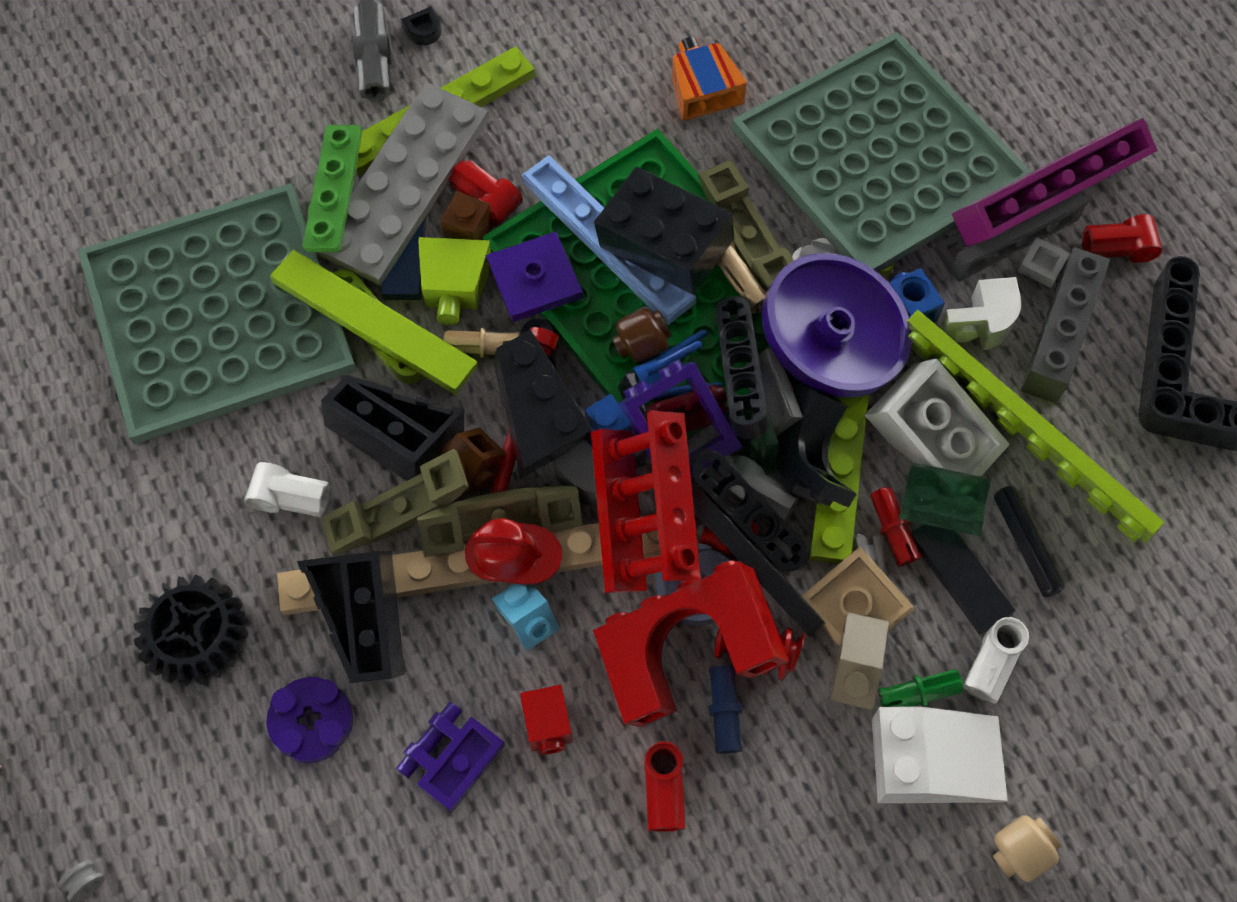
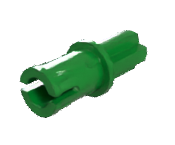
[877,669,964,707]

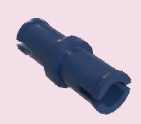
[708,665,743,754]

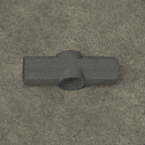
[352,0,392,102]

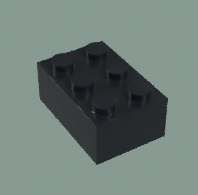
[594,166,735,295]

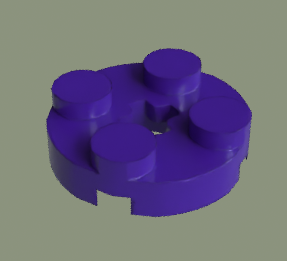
[266,677,353,763]

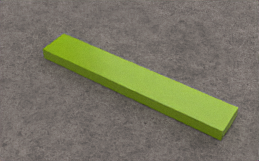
[270,249,478,396]

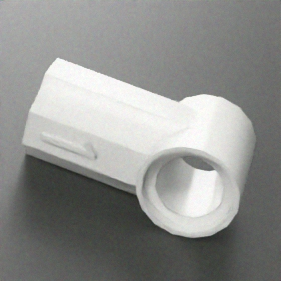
[244,462,331,517]
[963,617,1029,704]

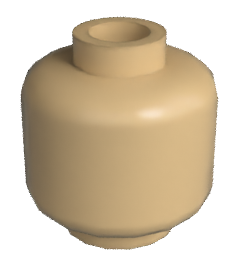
[992,815,1062,883]

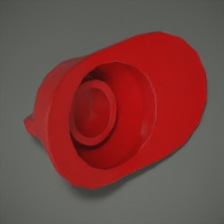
[465,518,563,585]

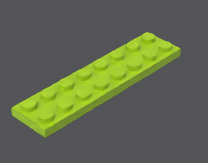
[907,309,1165,543]

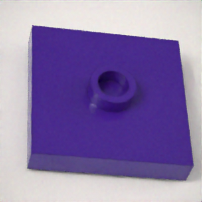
[486,232,583,323]

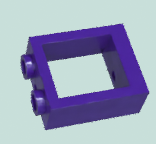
[618,360,742,470]

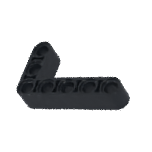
[1138,256,1237,451]

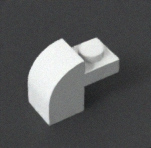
[940,277,1021,350]

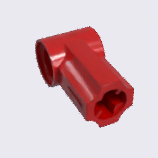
[449,160,523,227]
[1082,214,1163,263]
[644,741,686,832]

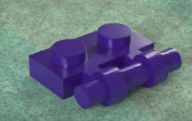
[395,702,505,813]

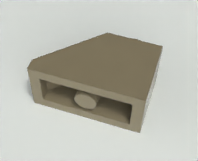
[829,611,889,710]

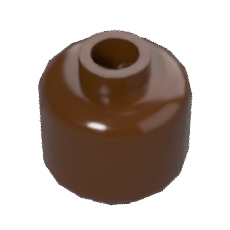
[612,306,673,364]

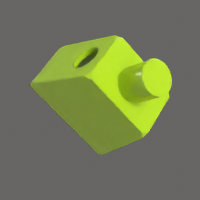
[418,237,491,325]

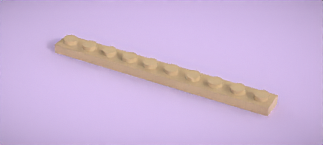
[277,515,660,616]

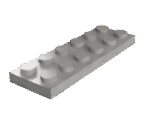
[316,82,489,286]

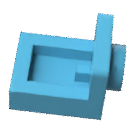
[492,584,559,650]

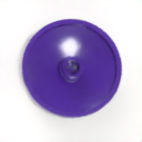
[762,253,912,397]

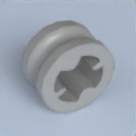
[57,860,105,902]

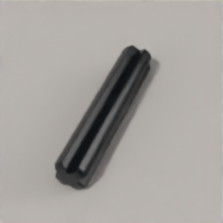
[994,486,1065,597]

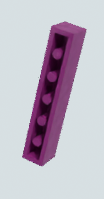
[951,118,1158,247]

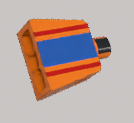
[672,36,747,121]

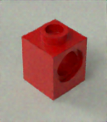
[520,684,573,755]

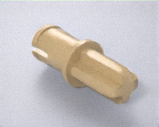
[443,328,519,358]

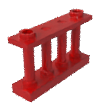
[591,411,701,593]

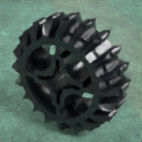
[133,574,248,687]

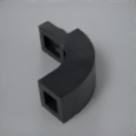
[776,381,856,508]

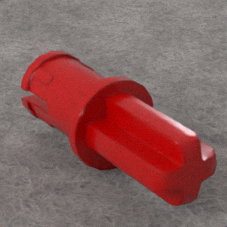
[870,487,922,567]

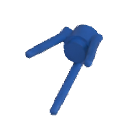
[633,330,723,401]

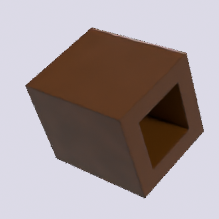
[440,192,493,240]

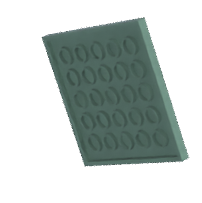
[730,32,1031,273]
[78,183,357,445]

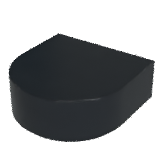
[401,6,442,45]

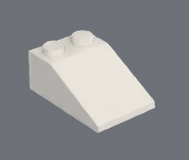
[865,359,1010,498]
[872,707,1008,803]

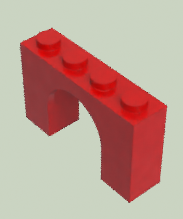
[593,560,789,727]

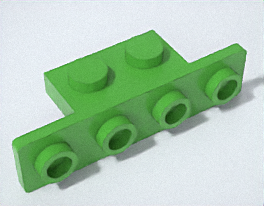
[302,125,363,252]

